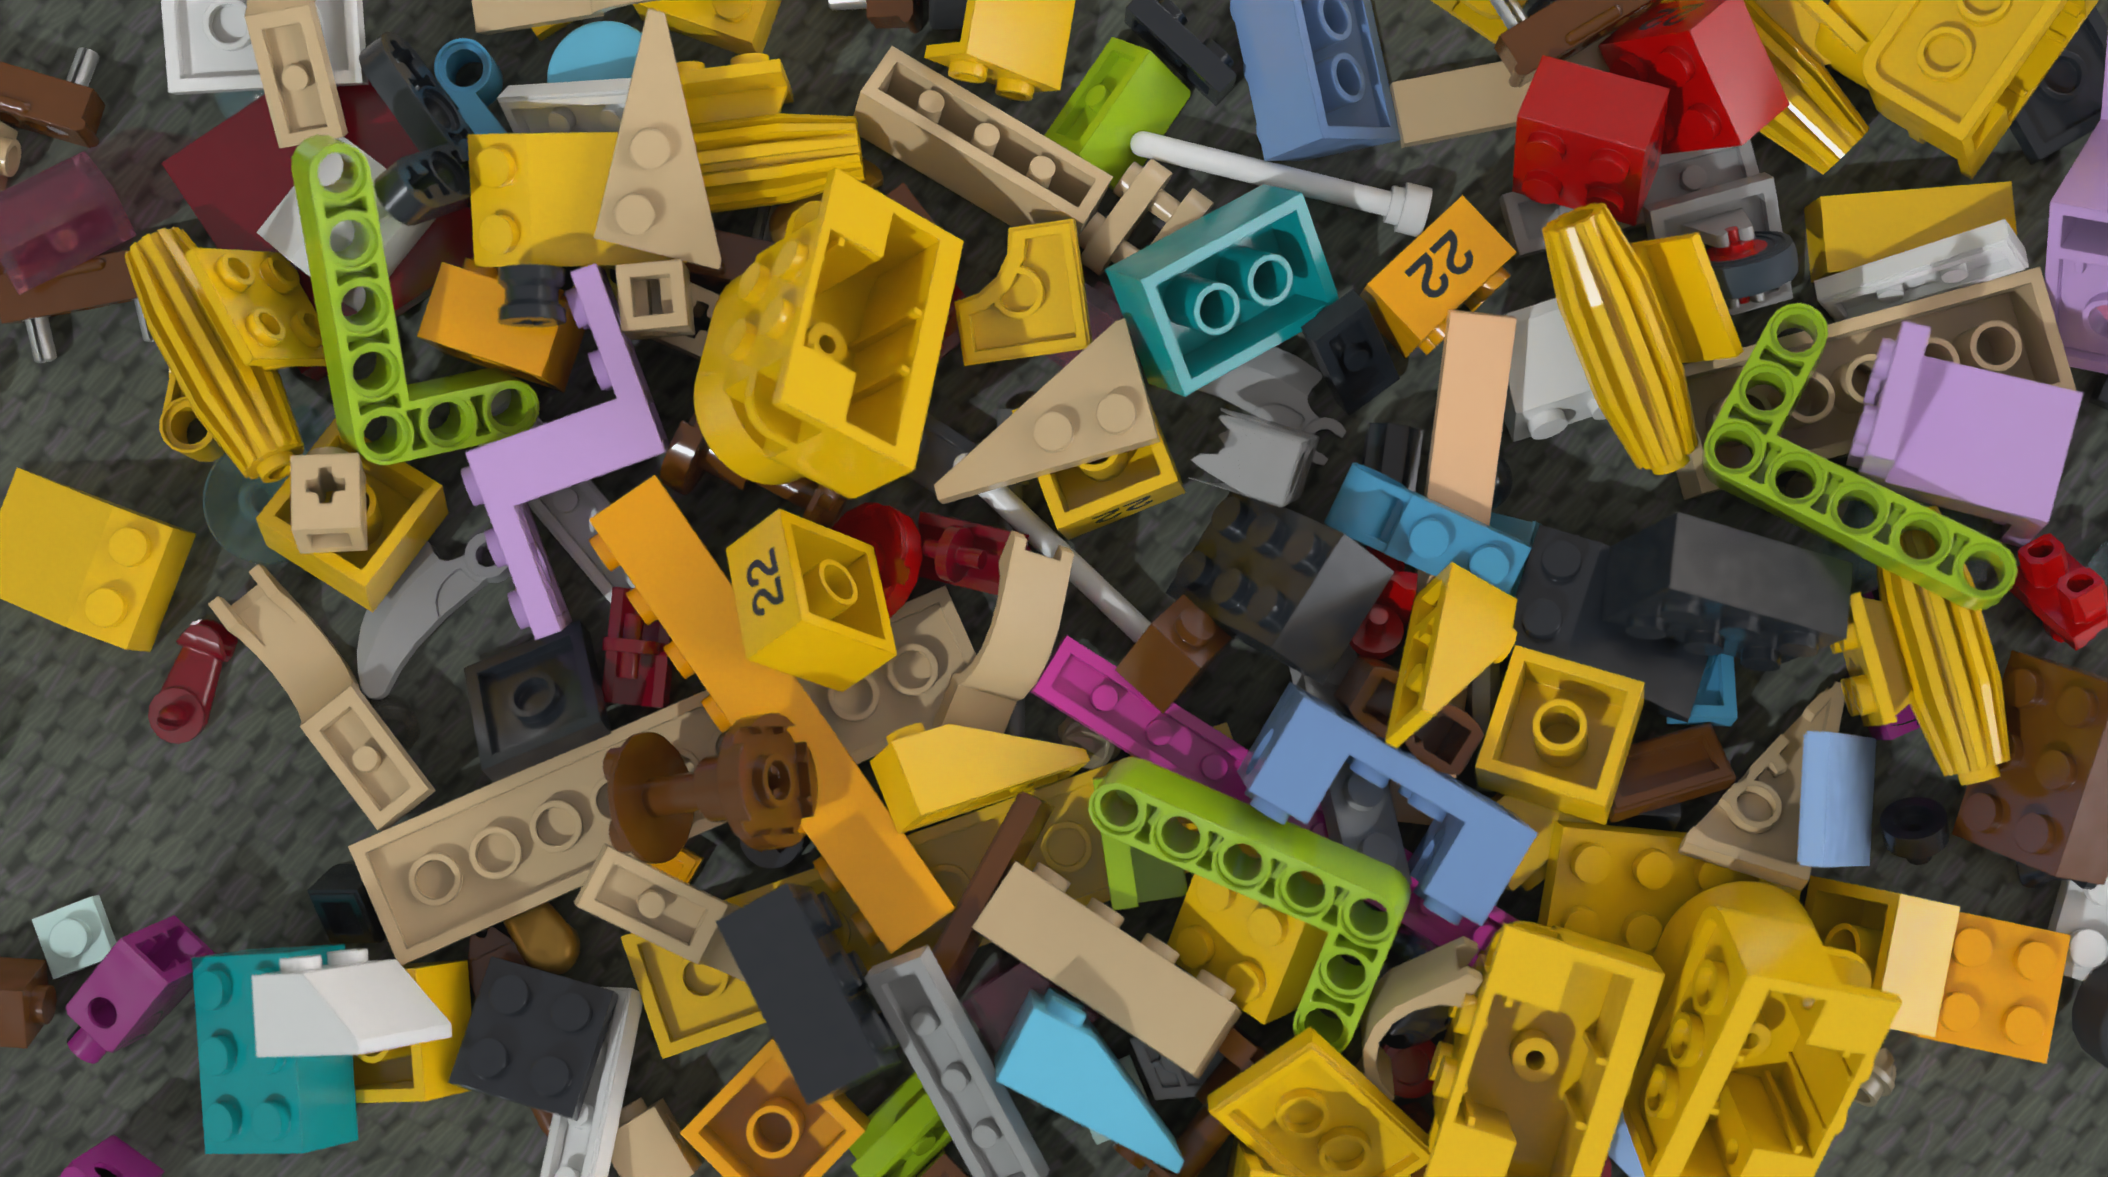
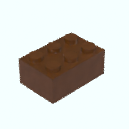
[1952,650,2108,885]

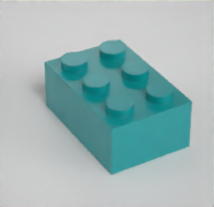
[1105,184,1339,397]
[192,944,359,1154]

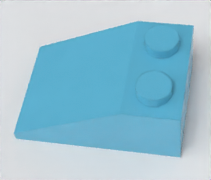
[994,987,1184,1173]

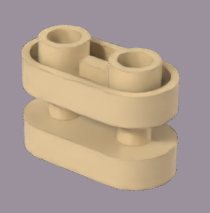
[1078,158,1214,276]

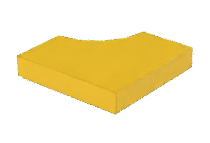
[955,218,1093,366]

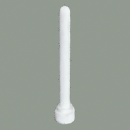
[1130,131,1432,237]
[953,453,1151,643]

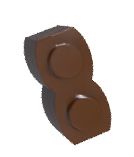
[1334,656,1484,775]

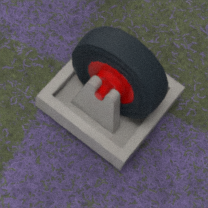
[1643,172,1798,316]

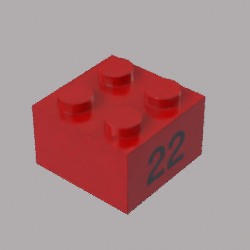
[1598,0,1790,155]
[1512,55,1670,226]

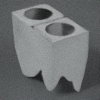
[1188,408,1319,507]

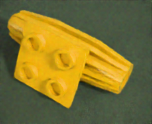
[1660,0,1870,175]
[676,53,865,213]
[1542,203,1744,475]
[125,227,326,483]
[1829,505,2011,786]

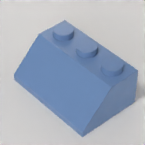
[1230,0,1401,161]

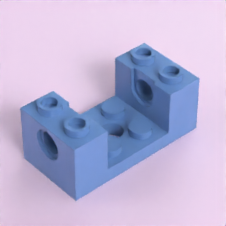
[1237,682,1538,926]

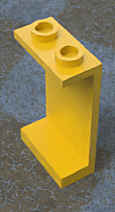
[924,0,1076,101]

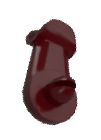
[148,619,238,744]

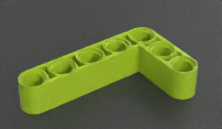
[292,135,539,465]
[1702,303,2017,610]
[1088,757,1411,1053]

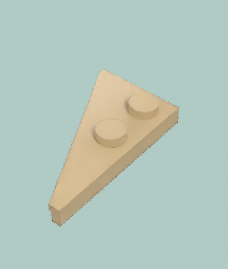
[594,9,721,269]
[934,318,1160,504]
[1678,681,1845,891]

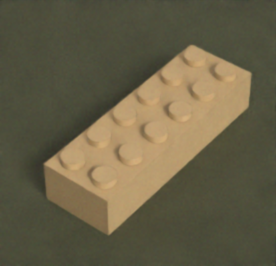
[1676,267,2077,500]

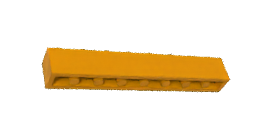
[588,475,956,954]

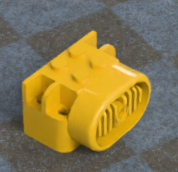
[1815,0,2099,180]
[694,168,964,499]
[1622,881,1903,1177]
[1424,921,1665,1177]

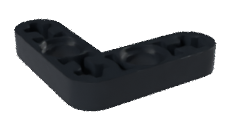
[359,31,474,226]

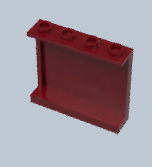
[161,80,474,381]

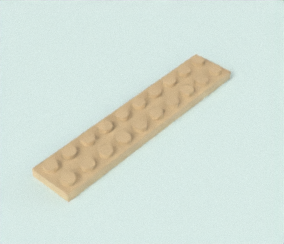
[348,585,977,966]

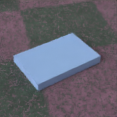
[1797,731,1876,867]

